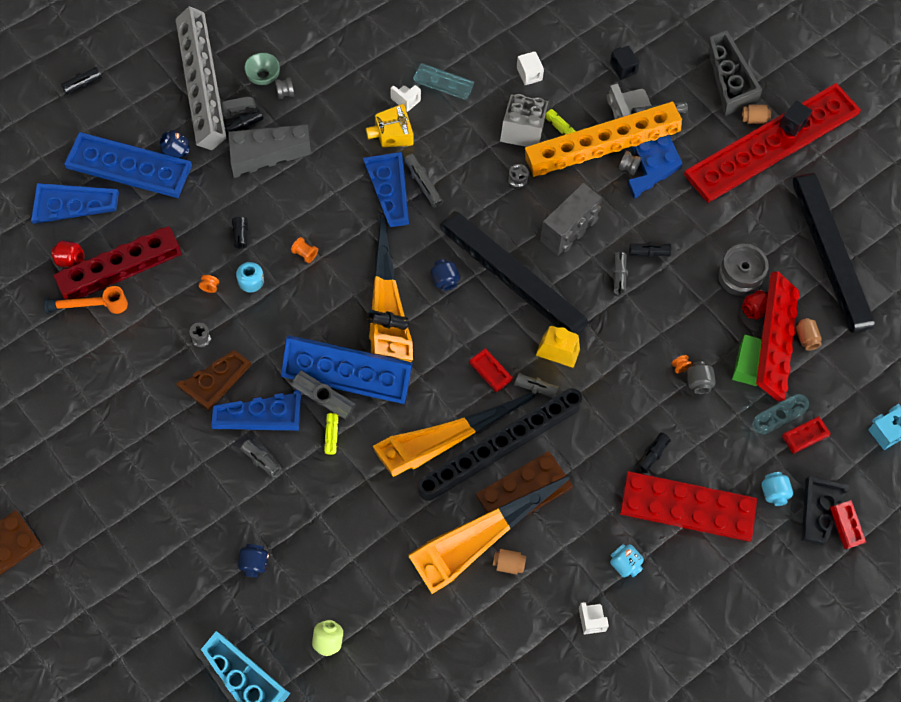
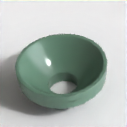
[244,53,280,85]

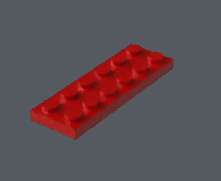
[756,271,800,402]
[620,471,757,542]

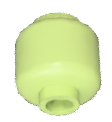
[312,620,343,656]

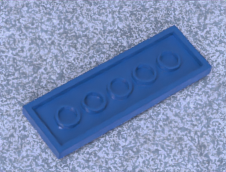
[64,132,192,198]
[281,335,413,404]

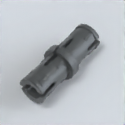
[612,252,628,294]
[514,373,559,398]
[240,440,282,478]

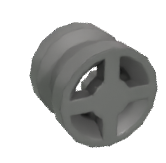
[275,77,294,99]
[619,151,641,175]
[508,164,529,189]

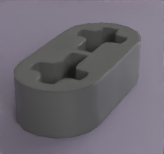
[220,97,256,119]

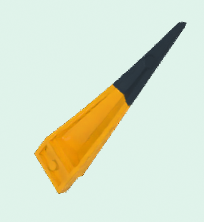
[369,218,413,362]
[373,392,535,477]
[408,476,570,594]

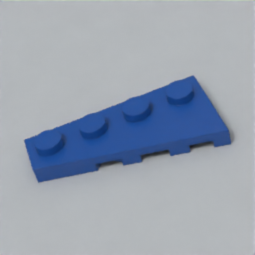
[363,152,409,227]
[31,183,119,224]
[211,390,302,431]

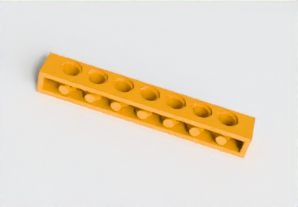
[525,102,682,177]

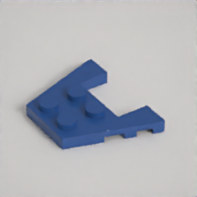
[628,135,683,198]

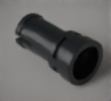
[232,217,248,249]

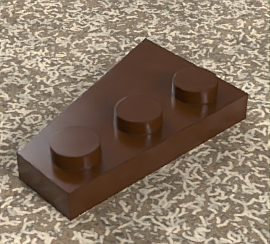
[176,350,251,411]

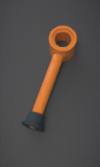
[44,286,128,314]

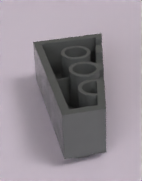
[708,30,762,116]
[229,124,311,178]

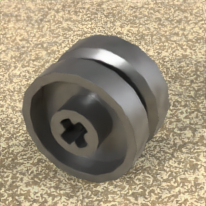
[718,244,769,297]

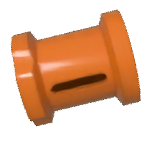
[291,237,318,263]

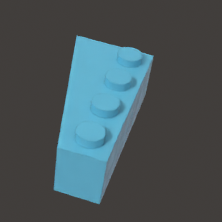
[201,631,291,702]

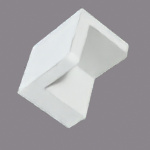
[517,52,544,85]
[391,85,421,112]
[579,602,609,634]

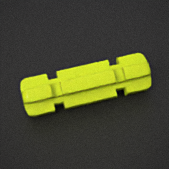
[545,109,576,135]
[324,413,338,455]

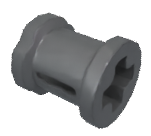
[189,322,211,348]

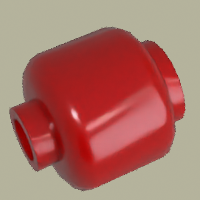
[51,240,84,268]
[742,290,768,320]

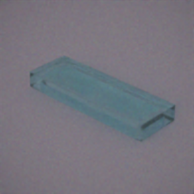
[414,63,474,100]

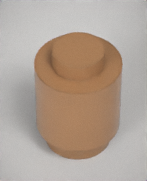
[742,104,771,124]
[795,318,822,351]
[493,549,526,575]

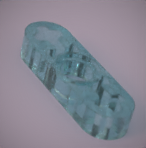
[753,394,809,434]

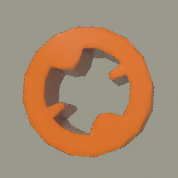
[198,275,219,293]
[671,355,693,374]

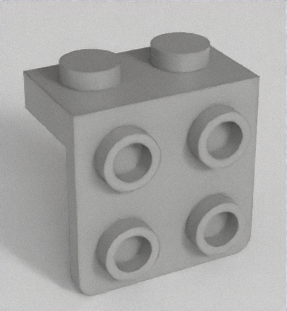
[607,84,652,119]

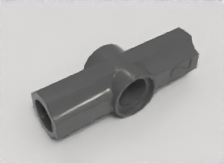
[291,371,356,420]

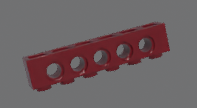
[54,226,182,300]

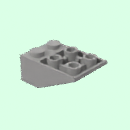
[500,94,548,147]

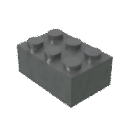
[540,183,602,256]

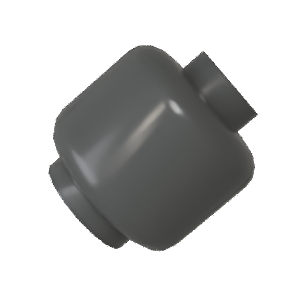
[687,361,716,394]

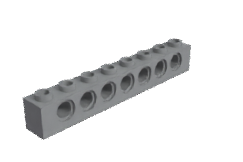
[176,6,227,150]

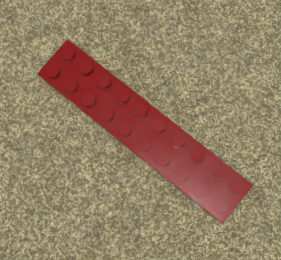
[684,83,861,203]

